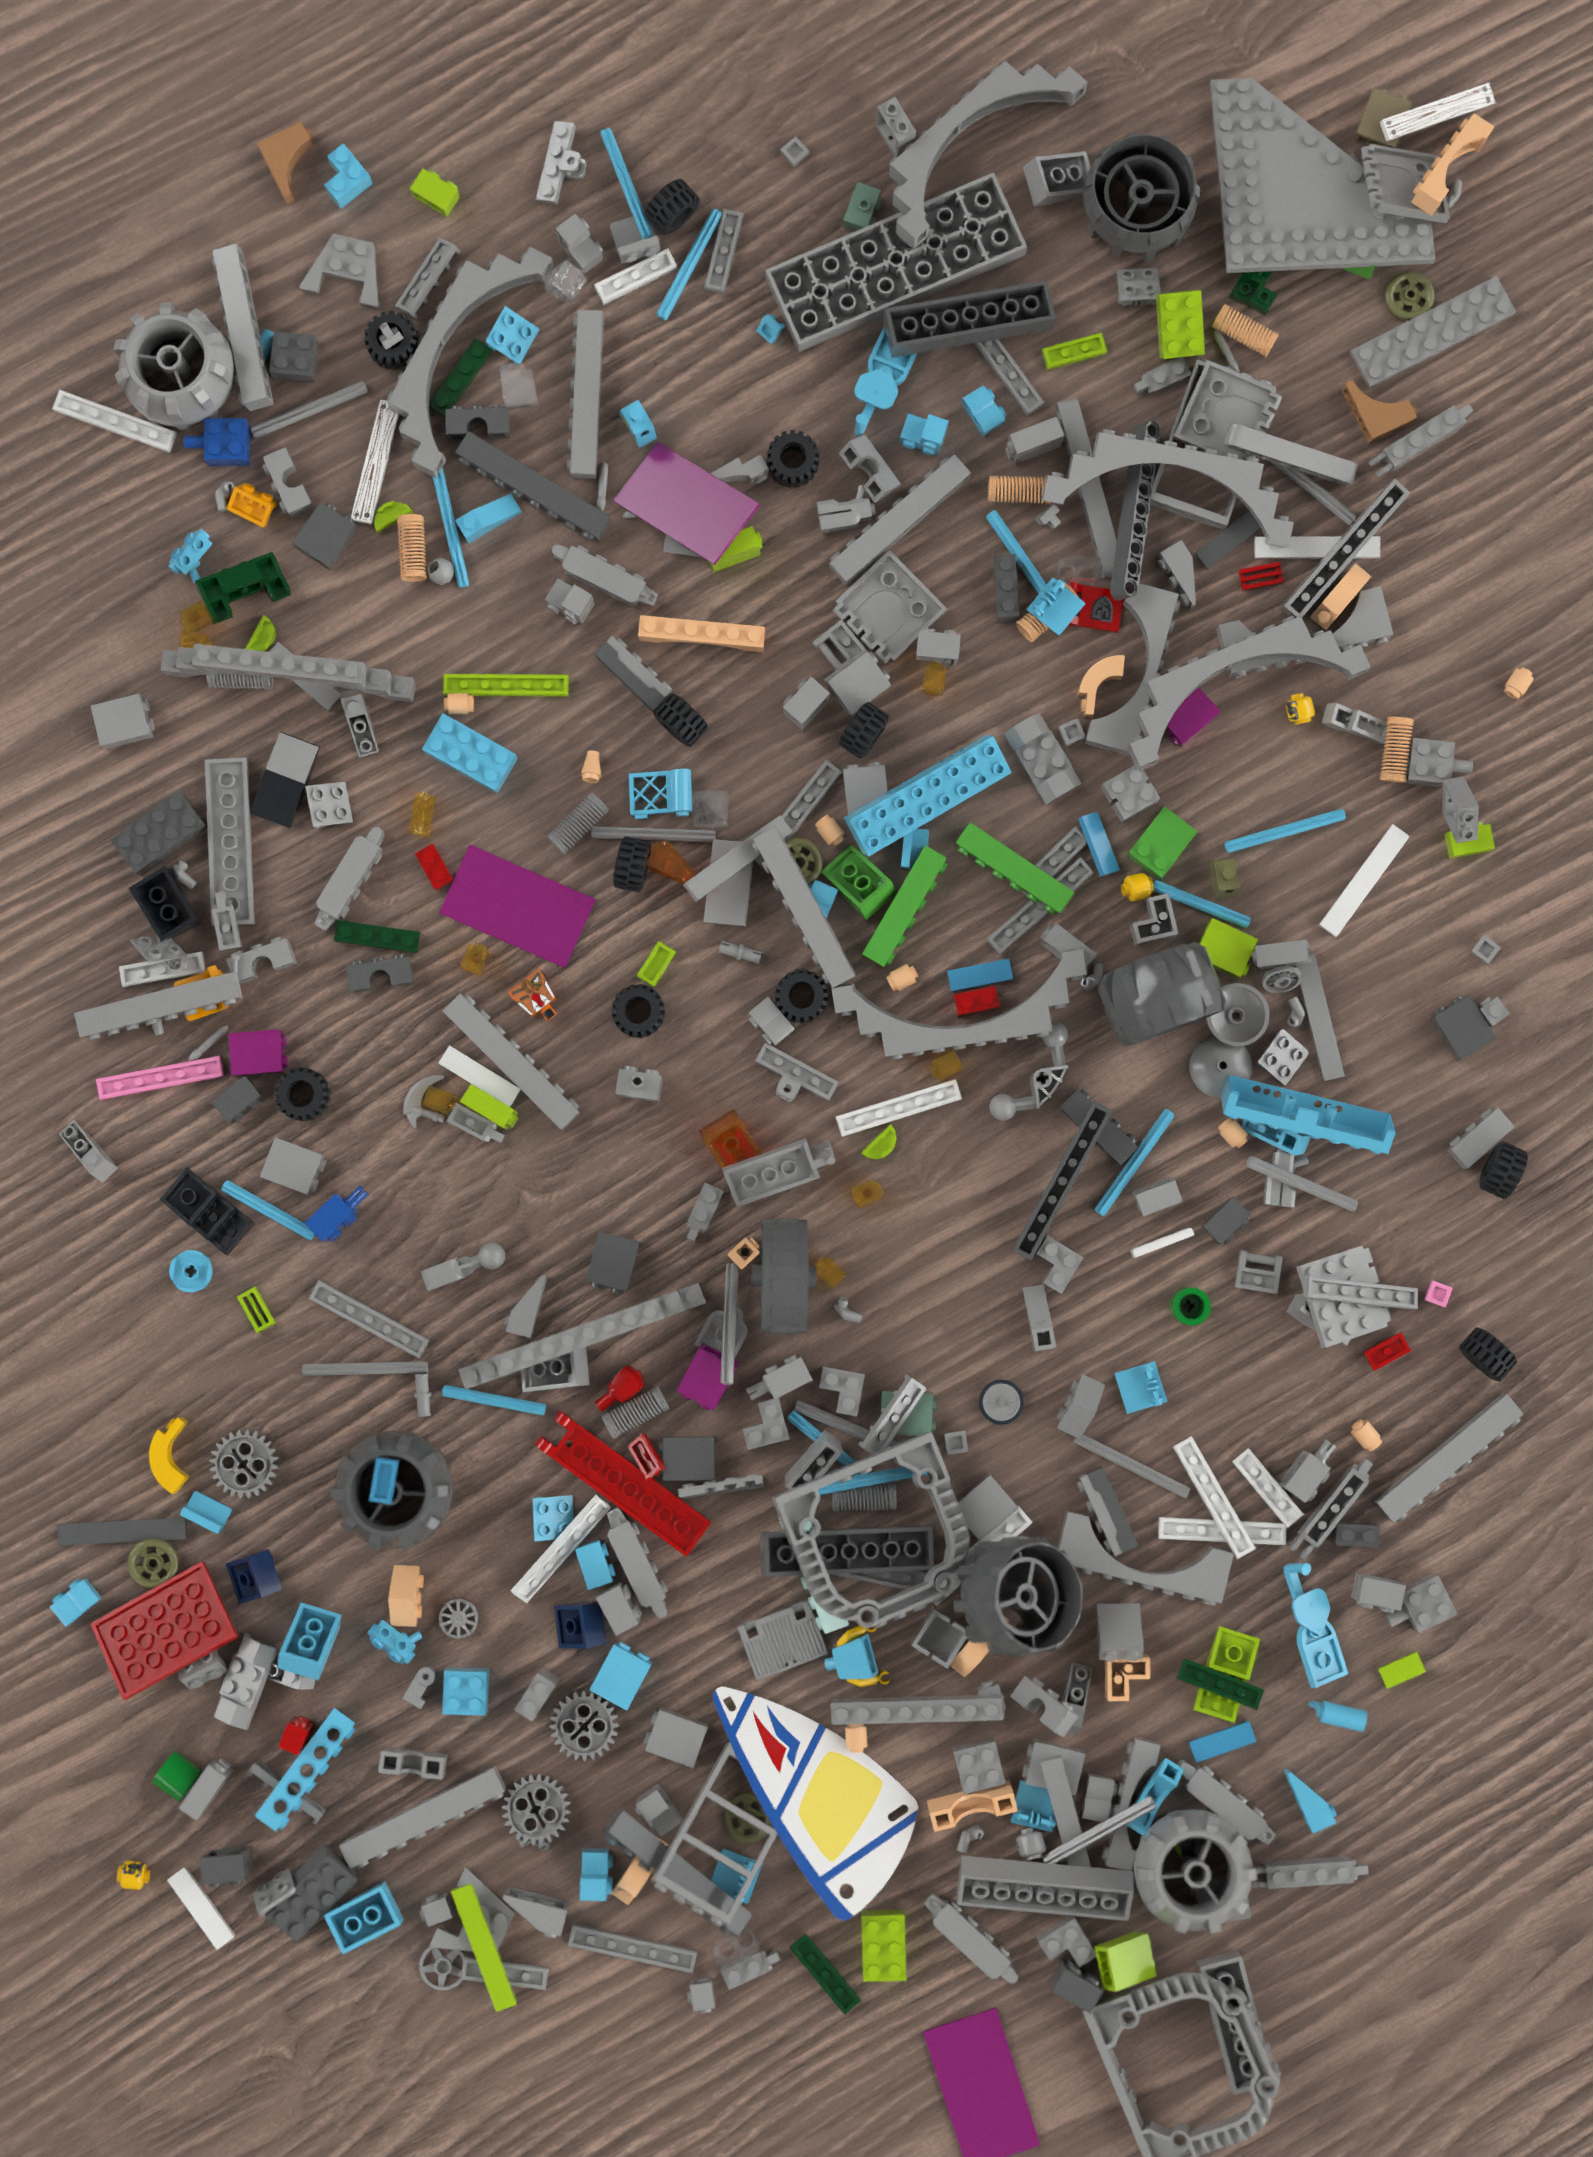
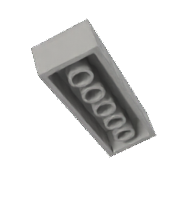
[1197,1950,1273,2095]

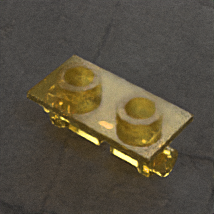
[408,792,436,837]

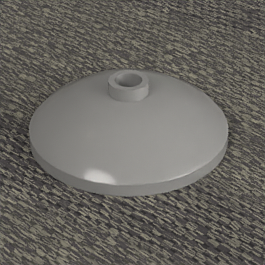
[1206,983,1270,1047]
[1189,1036,1252,1098]

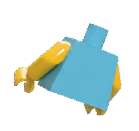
[825,1620,890,1687]

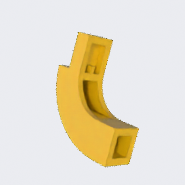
[149,1417,189,1495]

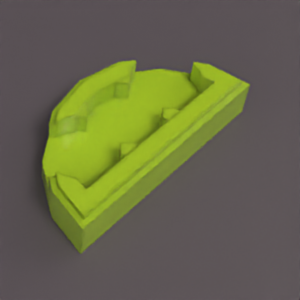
[374,501,413,533]
[245,615,276,652]
[861,1124,897,1159]

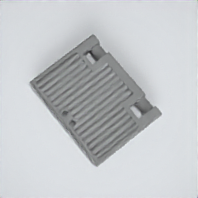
[737,1600,828,1681]

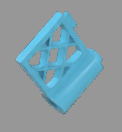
[629,769,693,819]
[1309,1700,1367,1732]

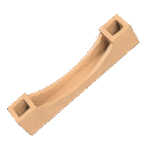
[1411,113,1494,216]
[638,615,765,653]

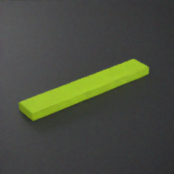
[443,674,569,697]
[451,1882,517,2012]

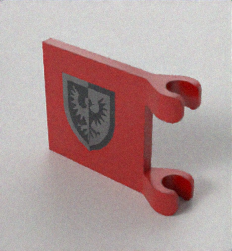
[1068,582,1123,633]

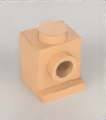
[727,1237,760,1270]

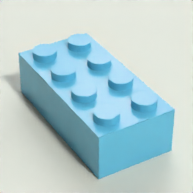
[422,714,518,794]

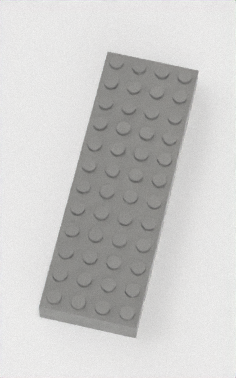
[765,172,1027,352]

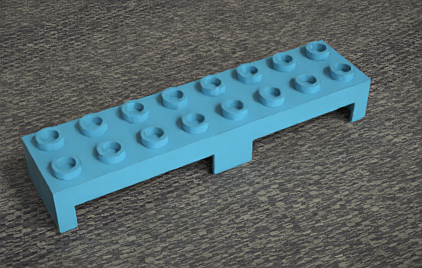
[843,734,1012,856]
[1221,1075,1396,1154]

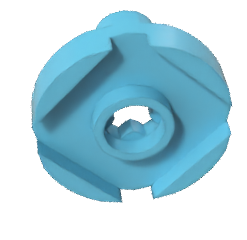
[169,1250,213,1292]

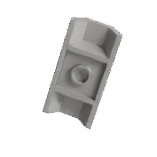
[1004,713,1082,805]
[214,1633,278,1730]

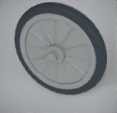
[979,1380,1024,1425]

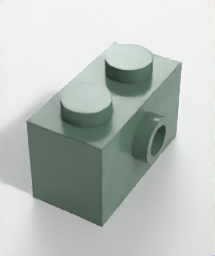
[843,182,883,231]

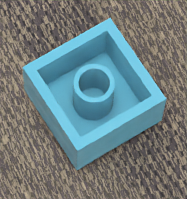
[442,1667,489,1715]

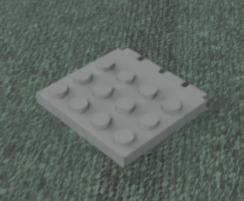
[1361,144,1450,223]
[1173,360,1282,460]
[833,550,947,664]
[1296,1246,1392,1348]

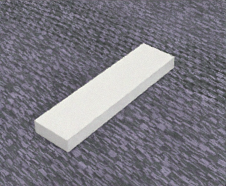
[594,249,678,305]
[119,952,206,988]
[439,1045,521,1107]
[1232,1448,1304,1528]
[167,1866,236,1950]

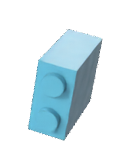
[590,1641,652,1710]

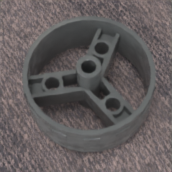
[752,1218,816,1334]

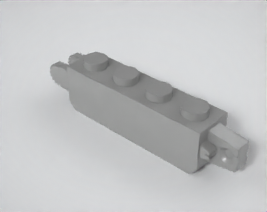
[1369,404,1473,477]
[551,544,658,607]
[314,827,385,931]
[1289,1458,1373,1560]
[607,1507,668,1619]
[1177,1759,1276,1845]
[1251,1856,1368,1889]
[924,1893,1019,1984]

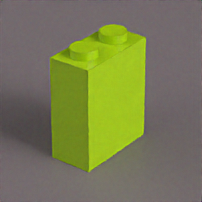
[710,526,763,572]
[1199,918,1258,979]
[460,1084,519,1130]
[1095,1932,1156,1991]

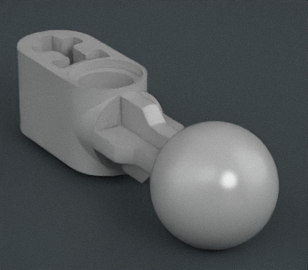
[421,1242,505,1291]

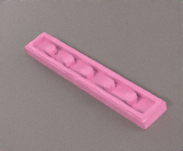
[96,1056,225,1100]

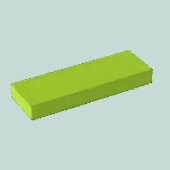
[1042,332,1107,370]

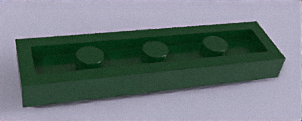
[429,338,493,418]
[334,920,421,953]
[1176,1658,1264,1710]
[789,1932,861,2015]

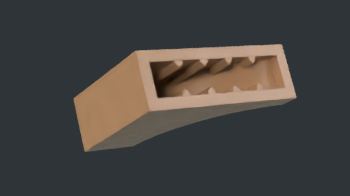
[257,122,314,205]
[1342,380,1417,444]

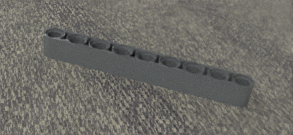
[1110,421,1160,601]

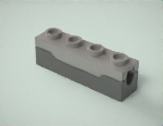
[594,636,672,712]
[1077,1466,1138,1556]

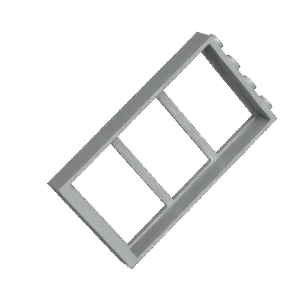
[1150,359,1276,531]
[651,1741,777,1927]

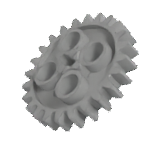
[209,1429,280,1499]
[549,1690,619,1761]
[502,1774,572,1846]

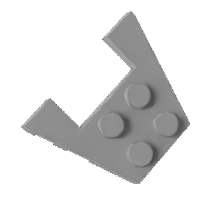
[299,233,379,309]
[430,1867,515,1951]

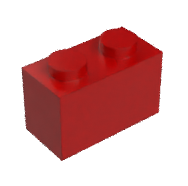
[953,986,1000,1017]
[278,1715,315,1755]

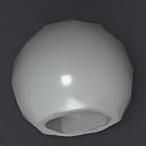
[428,558,454,585]

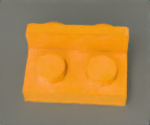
[227,483,278,528]

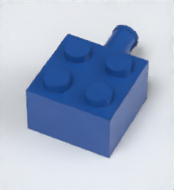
[184,418,250,466]
[305,1185,369,1242]

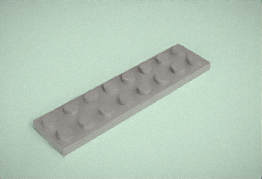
[1350,276,1516,388]
[205,757,255,927]

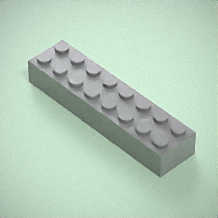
[957,1856,1134,1921]

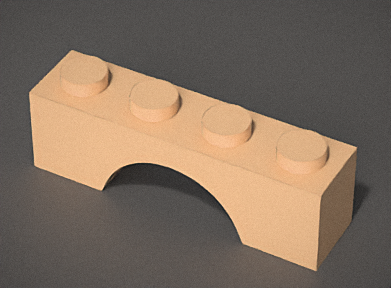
[927,1780,1017,1832]

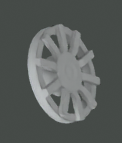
[1262,965,1302,993]
[439,1598,479,1639]

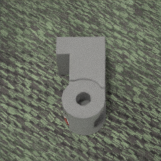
[402,1666,437,1709]

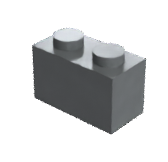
[212,1076,264,1123]
[1201,1197,1251,1245]
[1332,1522,1380,1547]

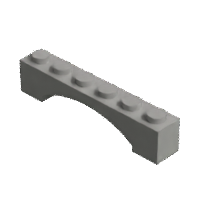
[1102,1736,1161,1871]

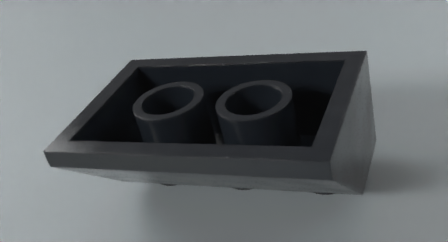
[129,866,202,942]

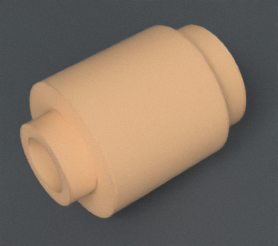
[1504,667,1534,700]
[444,693,474,714]
[815,815,845,846]
[886,964,919,992]
[1218,1118,1248,1149]
[1351,1419,1382,1452]
[845,1724,868,1753]

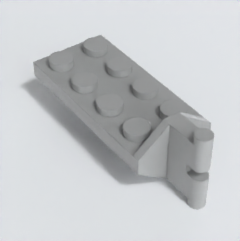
[722,1138,835,1207]

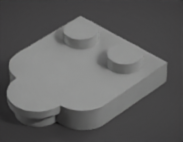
[694,1307,748,1359]

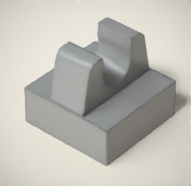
[378,322,404,349]
[1034,504,1061,529]

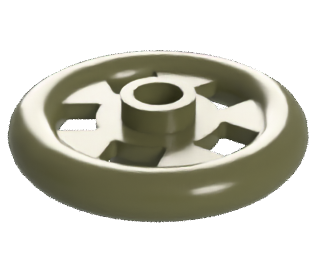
[1385,271,1435,320]
[785,838,823,885]
[127,1538,179,1589]
[723,1792,773,1843]

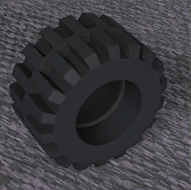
[645,179,700,235]
[364,311,418,370]
[767,430,819,488]
[653,693,708,747]
[839,701,889,759]
[613,836,651,893]
[775,969,828,1024]
[611,984,665,1038]
[274,1067,331,1121]
[1480,1141,1528,1200]
[1459,1327,1517,1382]

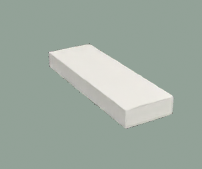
[1130,1228,1194,1258]

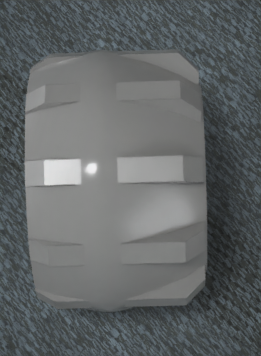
[113,302,237,430]
[1133,1809,1256,1934]

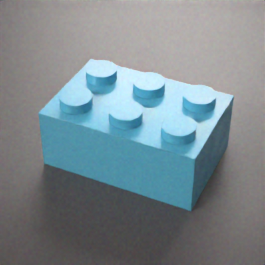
[277,1602,342,1681]
[324,1881,404,1954]

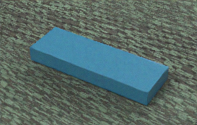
[1078,812,1120,877]
[947,959,1013,992]
[1188,1720,1256,1763]

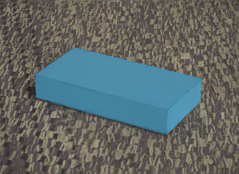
[369,1457,399,1504]

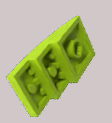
[1193,1626,1260,1723]

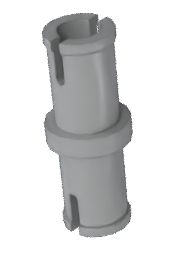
[718,940,762,964]
[414,1373,431,1417]

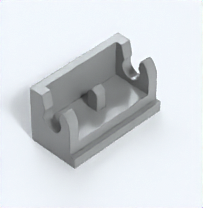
[1132,1177,1183,1216]

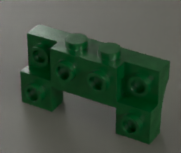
[1229,271,1278,316]
[195,552,291,624]

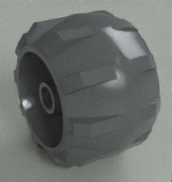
[1081,132,1200,261]
[1098,942,1226,1047]
[331,1430,454,1550]
[953,1536,1083,1657]

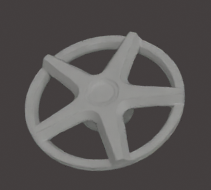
[419,1946,465,1991]

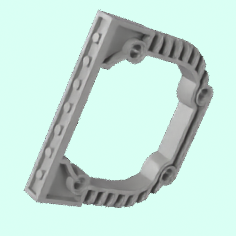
[771,1432,970,1628]
[1083,1972,1281,2157]

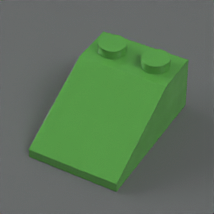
[1126,806,1197,881]
[821,844,897,920]

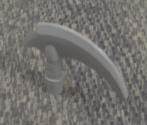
[403,1075,446,1128]

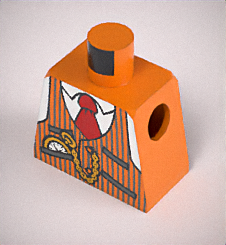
[507,968,557,1021]

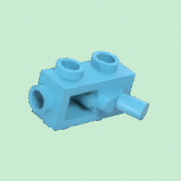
[168,528,213,583]
[367,1620,422,1665]

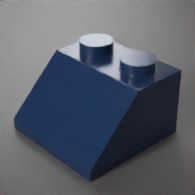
[226,1549,282,1604]
[554,1601,606,1648]

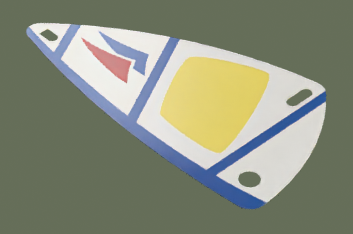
[713,1687,918,1920]

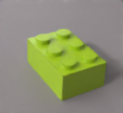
[1156,290,1205,359]
[861,1909,906,1982]

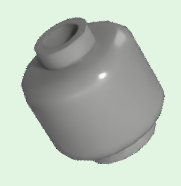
[1016,1828,1046,1861]

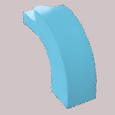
[1127,1758,1184,1836]

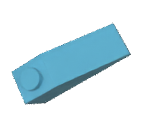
[455,494,522,544]
[1241,1119,1311,1156]
[1283,1769,1337,1833]

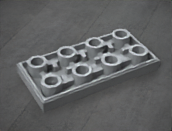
[703,839,753,927]

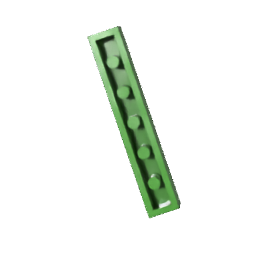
[956,822,1074,915]
[861,845,948,968]

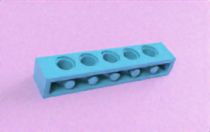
[255,1708,356,1831]

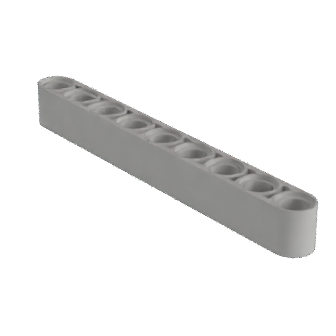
[1056,398,1117,579]

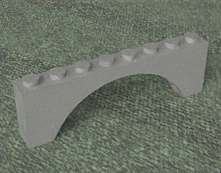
[1084,583,1181,756]
[1216,586,1393,679]
[1057,1510,1234,1606]

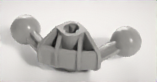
[989,1021,1068,1121]

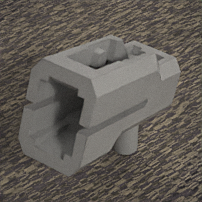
[817,485,876,534]
[1263,1149,1309,1208]

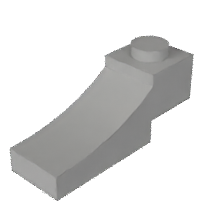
[710,454,769,484]
[1322,703,1387,744]

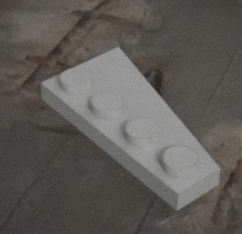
[678,1474,764,1499]

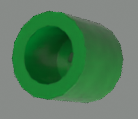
[1169,1287,1211,1326]
[151,1750,202,1802]

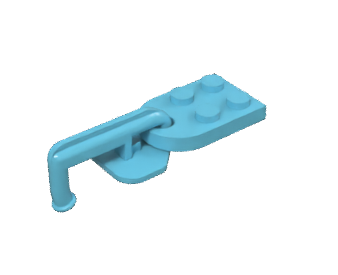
[854,327,918,437]
[1283,1563,1348,1688]

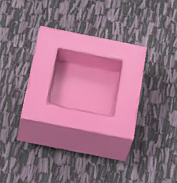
[1424,1280,1453,1308]

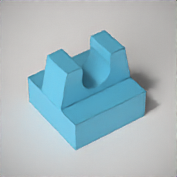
[756,314,785,345]

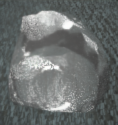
[545,260,587,303]

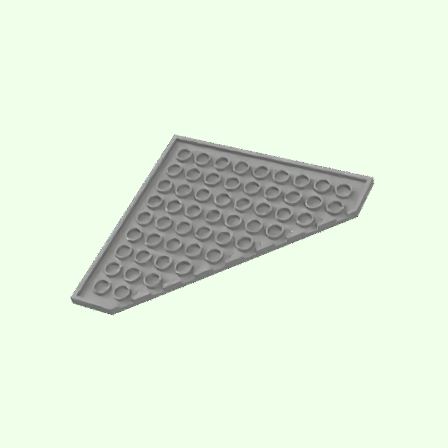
[1210,78,1435,273]

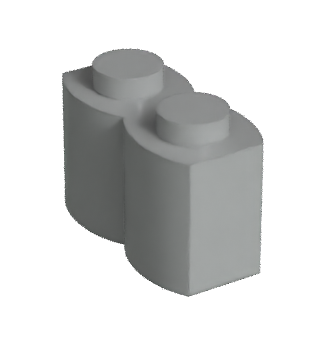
[748,997,795,1046]
[1080,1773,1117,1822]

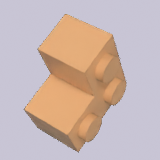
[388,1565,424,1627]
[1105,1654,1150,1701]

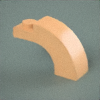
[1310,563,1372,630]
[1077,655,1125,718]
[950,1615,1009,1678]
[611,1835,668,1905]

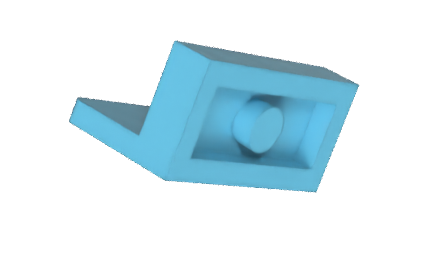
[900,829,929,870]
[180,1491,232,1534]

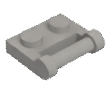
[812,619,867,671]
[1234,1250,1283,1294]

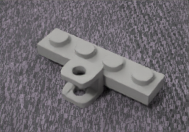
[536,121,587,205]
[755,1043,839,1102]

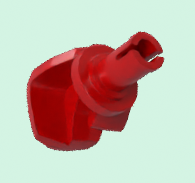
[594,1365,645,1412]

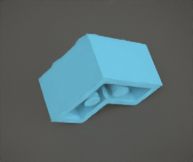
[324,144,373,209]
[899,414,948,456]
[580,1848,613,1901]

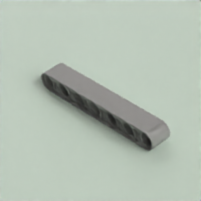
[1224,424,1358,486]

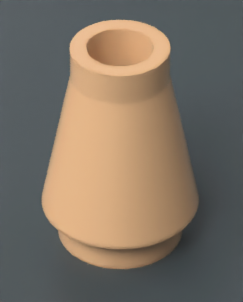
[580,751,601,783]

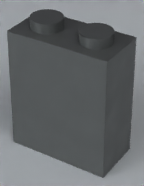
[293,502,358,570]
[1430,994,1497,1061]
[586,1232,641,1294]
[659,1436,715,1481]

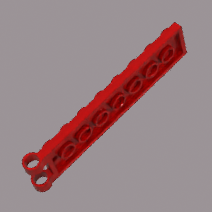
[535,1410,712,1557]

